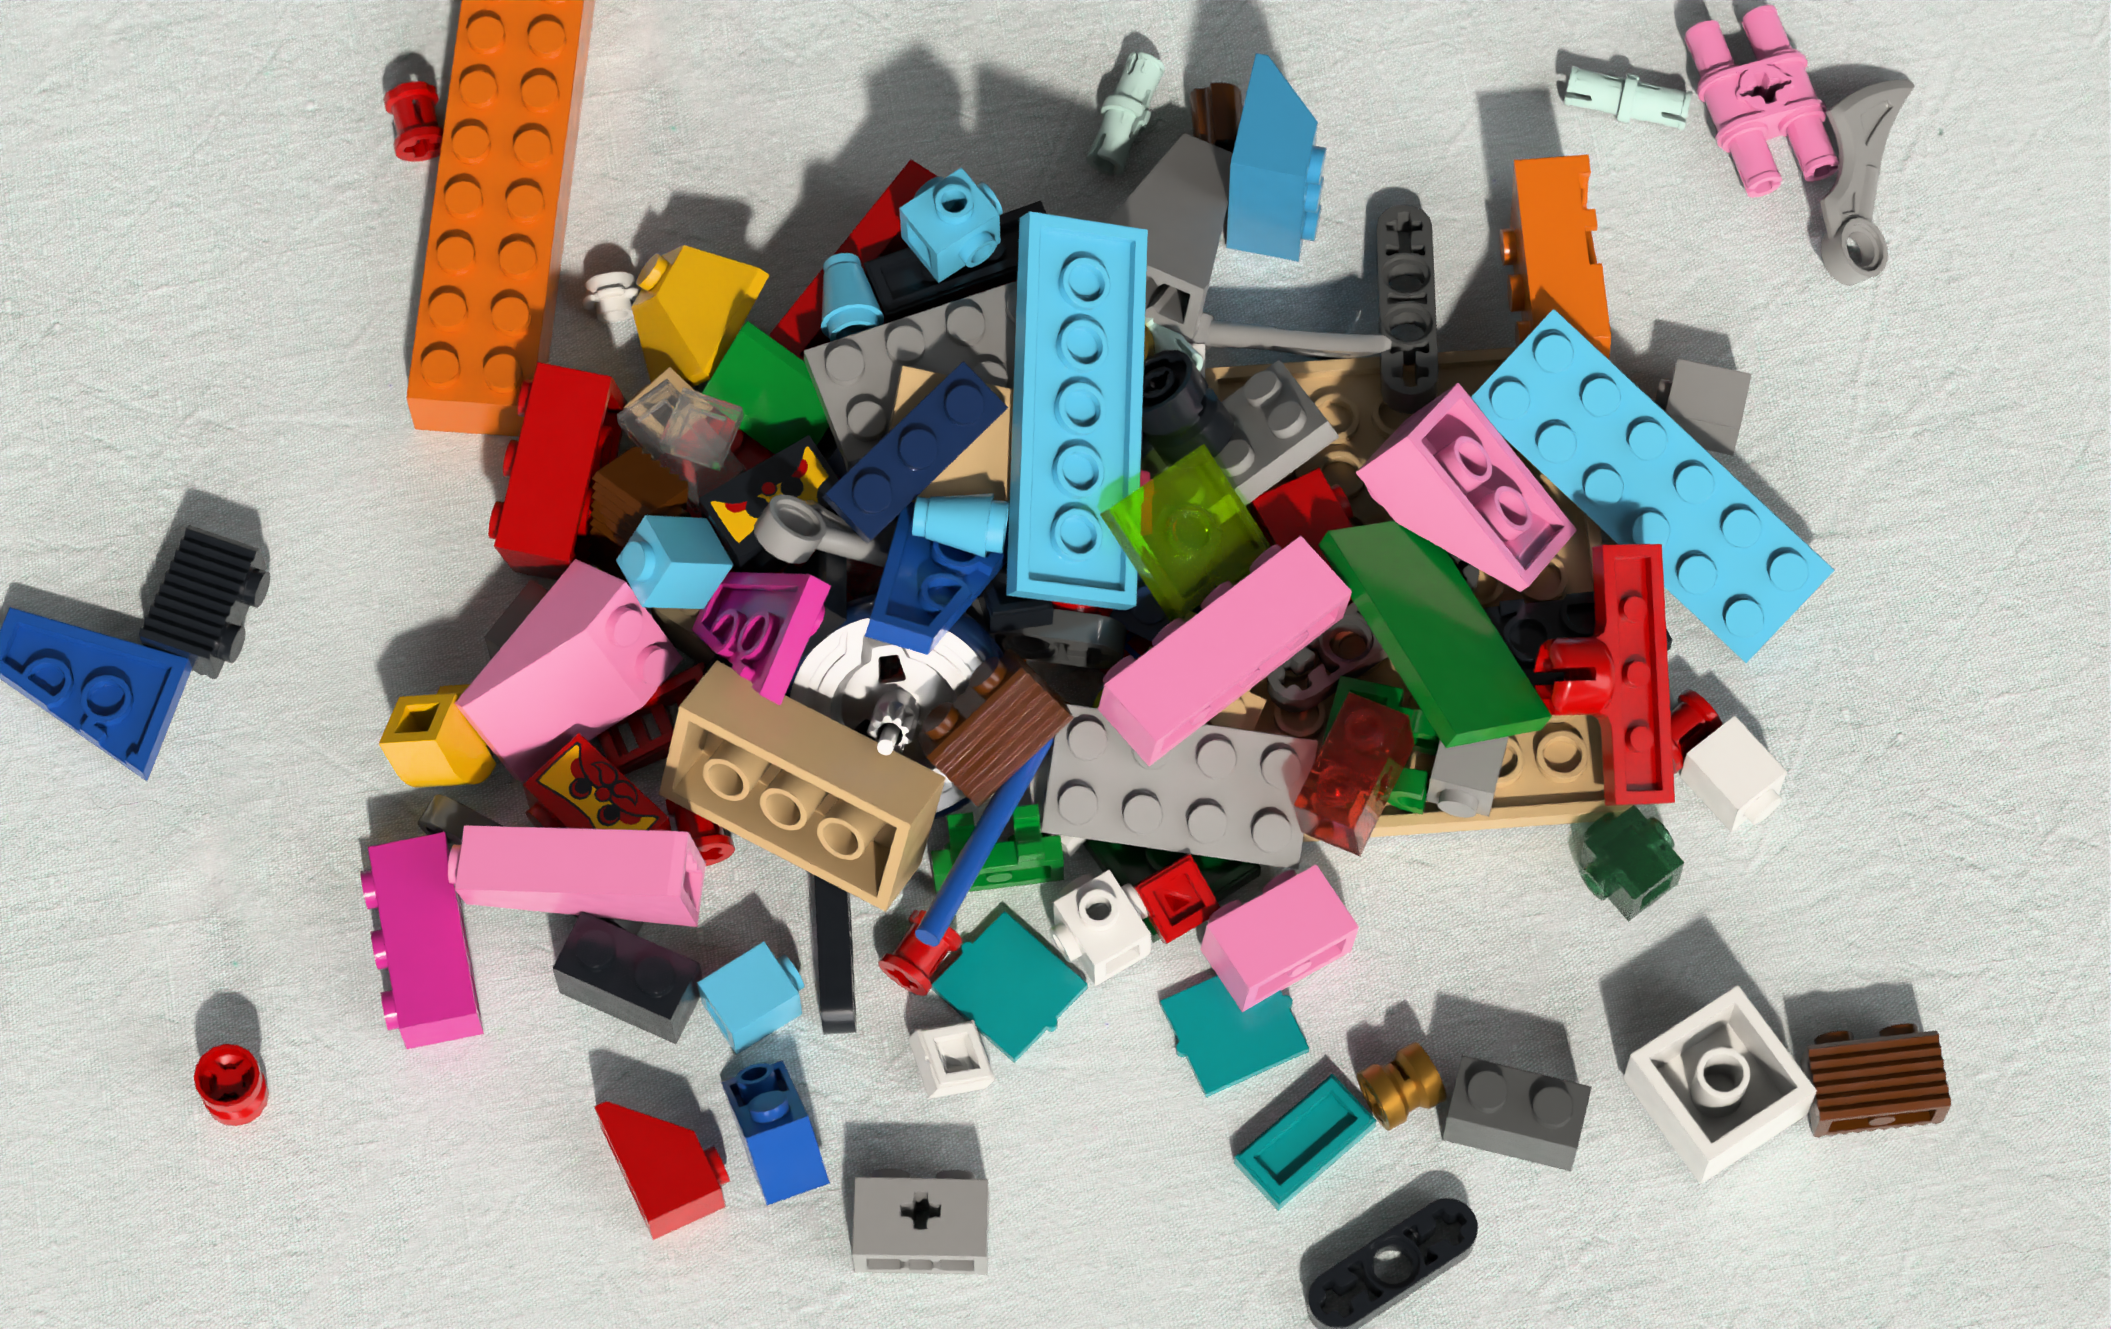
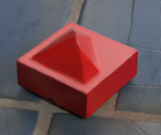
[1132,854,1220,944]

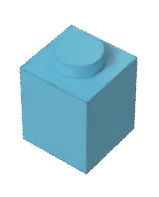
[616,515,733,609]
[697,942,805,1055]

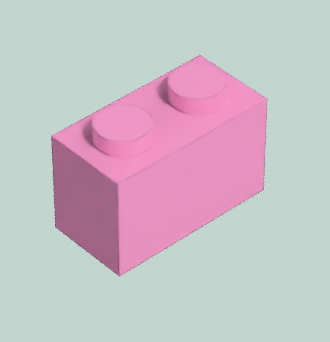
[1200,864,1359,1012]

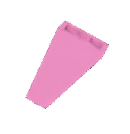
[448,825,706,927]

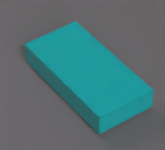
[1234,1074,1377,1211]

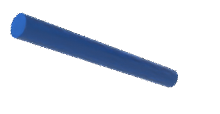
[915,738,1054,946]

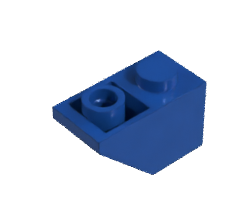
[721,1060,830,1206]

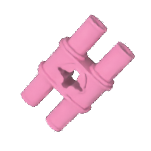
[1685,5,1839,197]

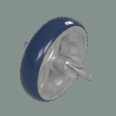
[785,593,1003,819]

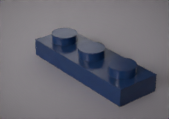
[822,361,1008,544]

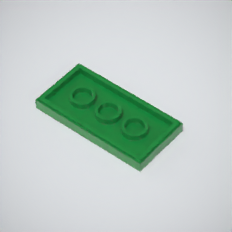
[1318,521,1552,748]

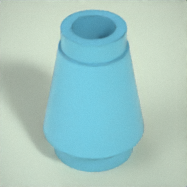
[821,253,884,342]
[912,493,1009,558]

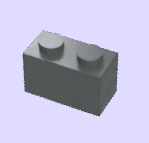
[1443,1055,1592,1171]

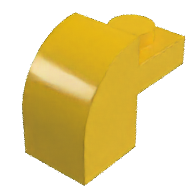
[379,684,496,788]

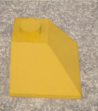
[631,245,769,387]

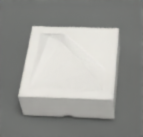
[908,1020,995,1098]

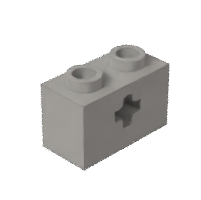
[852,1169,990,1275]

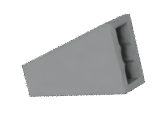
[1106,133,1233,339]

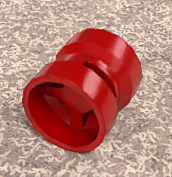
[194,1044,269,1126]

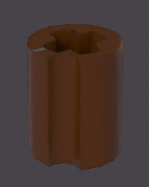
[1190,82,1243,153]

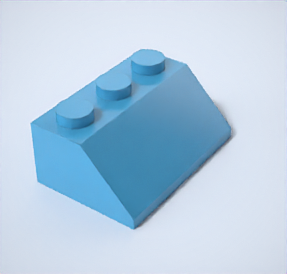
[1226,53,1327,262]

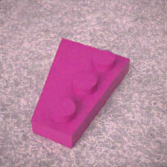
[692,572,831,705]

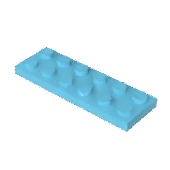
[1006,211,1148,610]
[1471,309,1835,663]

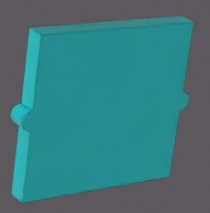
[931,911,1088,1063]
[1160,975,1309,1098]

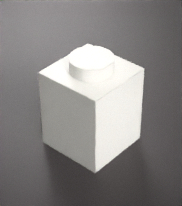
[1680,716,1787,832]

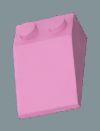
[1356,383,1577,592]
[454,559,683,783]

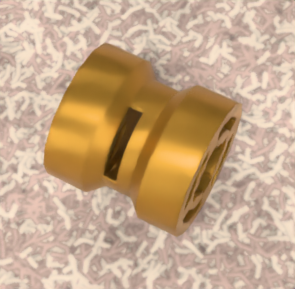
[1357,1042,1447,1131]

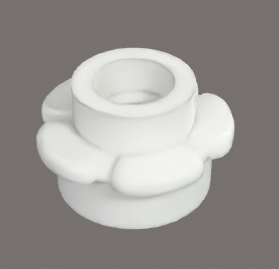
[582,272,640,323]

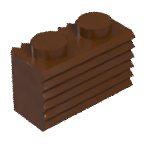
[587,447,691,591]
[917,649,1074,807]
[1800,1023,1951,1138]

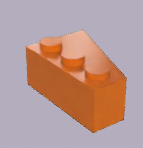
[1499,154,1611,359]

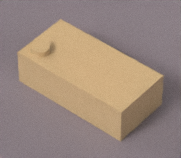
[659,661,946,912]

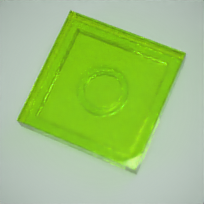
[1100,444,1271,622]

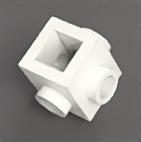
[1050,870,1151,986]

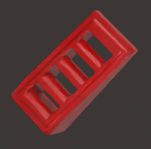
[597,662,707,775]

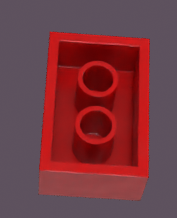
[488,362,628,580]

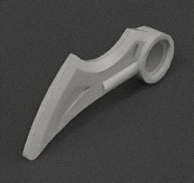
[1820,79,1915,286]
[1181,312,1392,359]
[754,494,978,599]

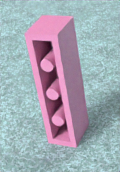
[1098,536,1352,766]

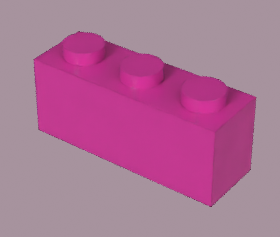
[360,832,484,1049]

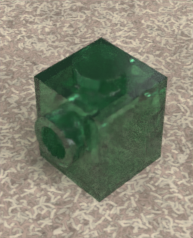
[1579,805,1685,922]

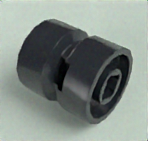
[1142,350,1234,470]

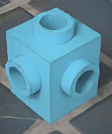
[899,167,1003,283]

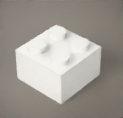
[1623,985,1817,1184]

